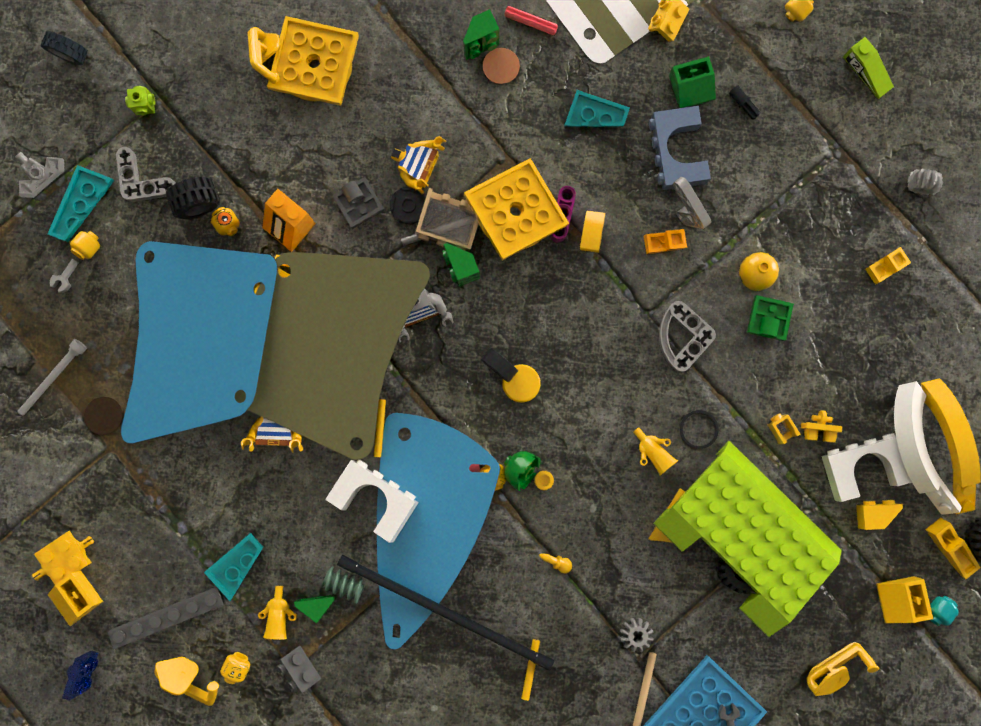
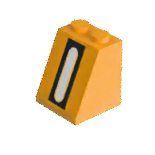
[262,189,316,252]

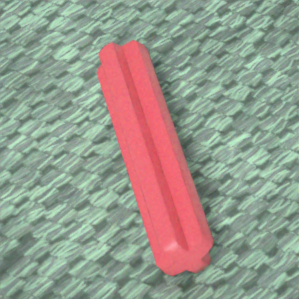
[505,6,558,35]

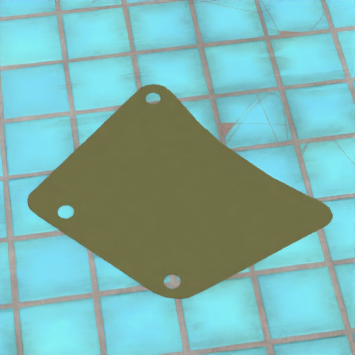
[235,252,430,460]

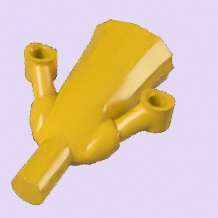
[633,428,678,475]
[258,586,297,640]

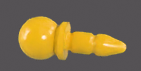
[539,553,572,574]

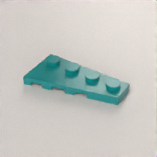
[48,165,115,242]

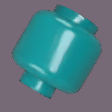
[930,596,959,626]

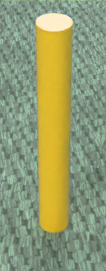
[374,399,386,457]
[521,639,540,701]

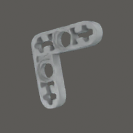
[116,147,176,202]
[673,177,711,229]

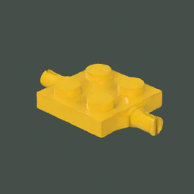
[32,531,94,585]

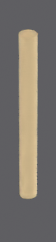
[633,652,657,726]

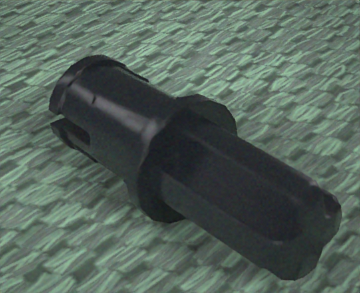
[729,85,761,120]

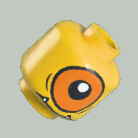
[211,207,240,236]

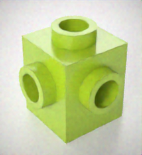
[125,86,155,115]

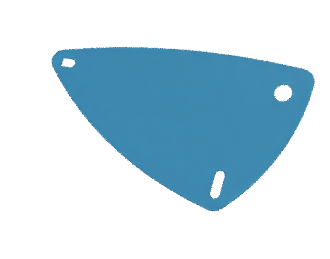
[377,413,500,649]

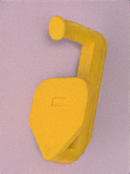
[248,27,280,84]
[807,642,879,696]
[154,657,219,706]

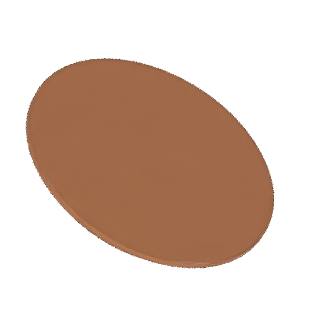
[483,48,520,84]

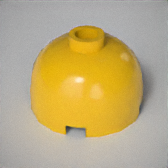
[739,252,779,291]

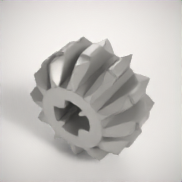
[908,168,943,195]
[620,618,654,652]

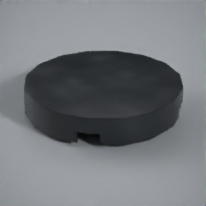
[390,187,426,224]

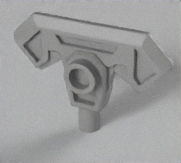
[15,152,64,198]

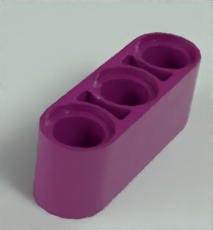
[550,186,576,243]

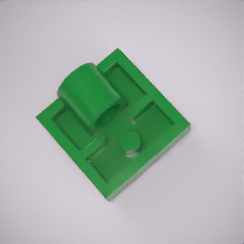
[747,295,794,341]

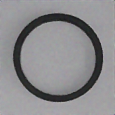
[680,410,719,449]

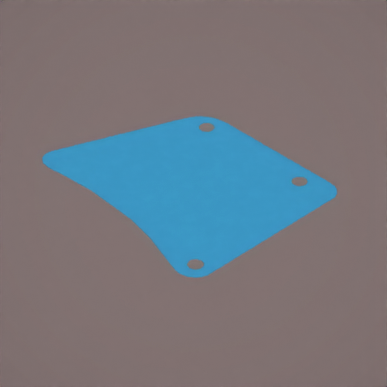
[121,241,277,443]

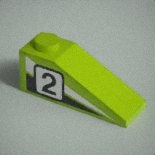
[843,37,894,99]

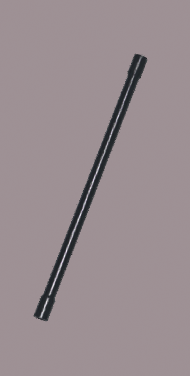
[337,554,554,671]

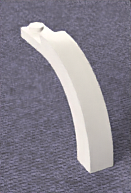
[894,381,962,515]

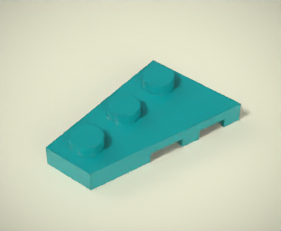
[564,90,630,127]
[204,533,263,601]

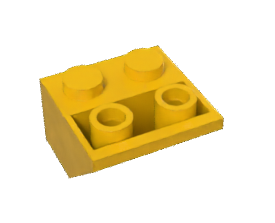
[48,570,103,626]
[876,576,933,623]

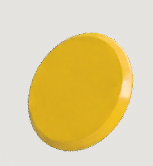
[502,365,540,402]

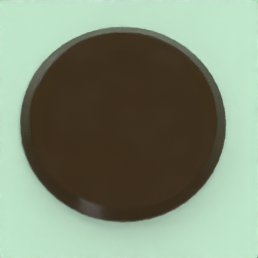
[84,397,123,435]

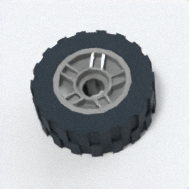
[40,31,88,66]

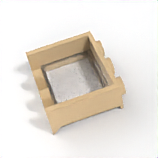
[415,188,479,252]

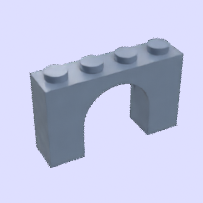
[649,106,711,190]

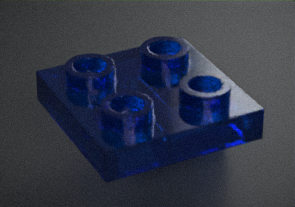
[62,650,99,701]

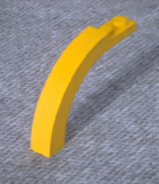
[921,378,981,515]

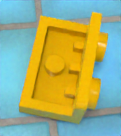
[648,0,689,42]

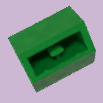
[463,9,500,60]
[669,56,716,108]
[442,243,480,287]

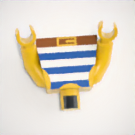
[391,136,446,194]
[241,416,303,453]

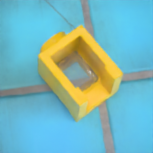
[767,413,801,444]

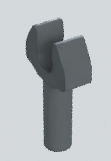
[718,703,740,726]

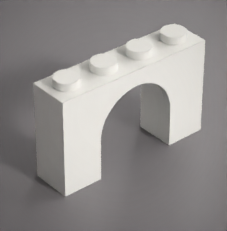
[822,433,912,502]
[325,460,419,543]

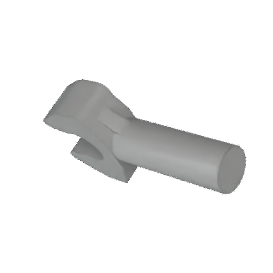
[50,259,79,293]

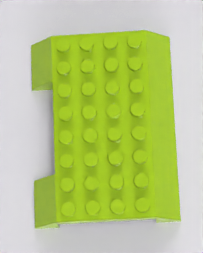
[653,441,842,637]

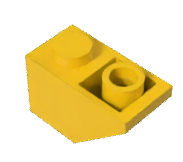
[856,500,903,530]

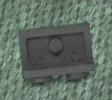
[276,646,321,695]

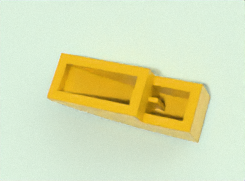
[926,517,981,580]

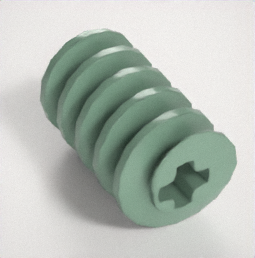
[321,566,365,604]

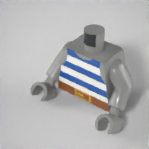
[398,289,453,342]

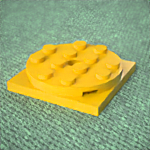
[267,16,359,106]
[464,158,569,261]

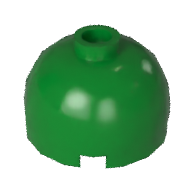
[504,451,541,491]

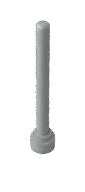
[18,339,87,416]

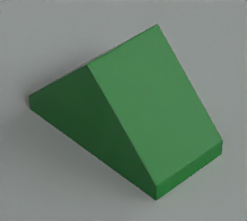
[294,594,337,623]

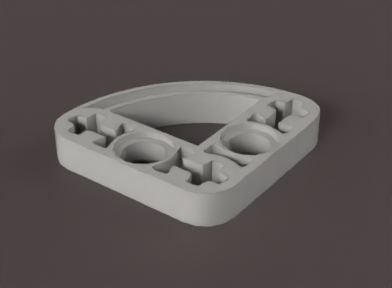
[659,301,716,372]

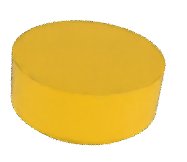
[534,471,554,490]

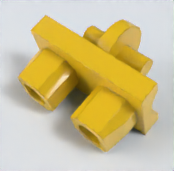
[801,410,842,443]

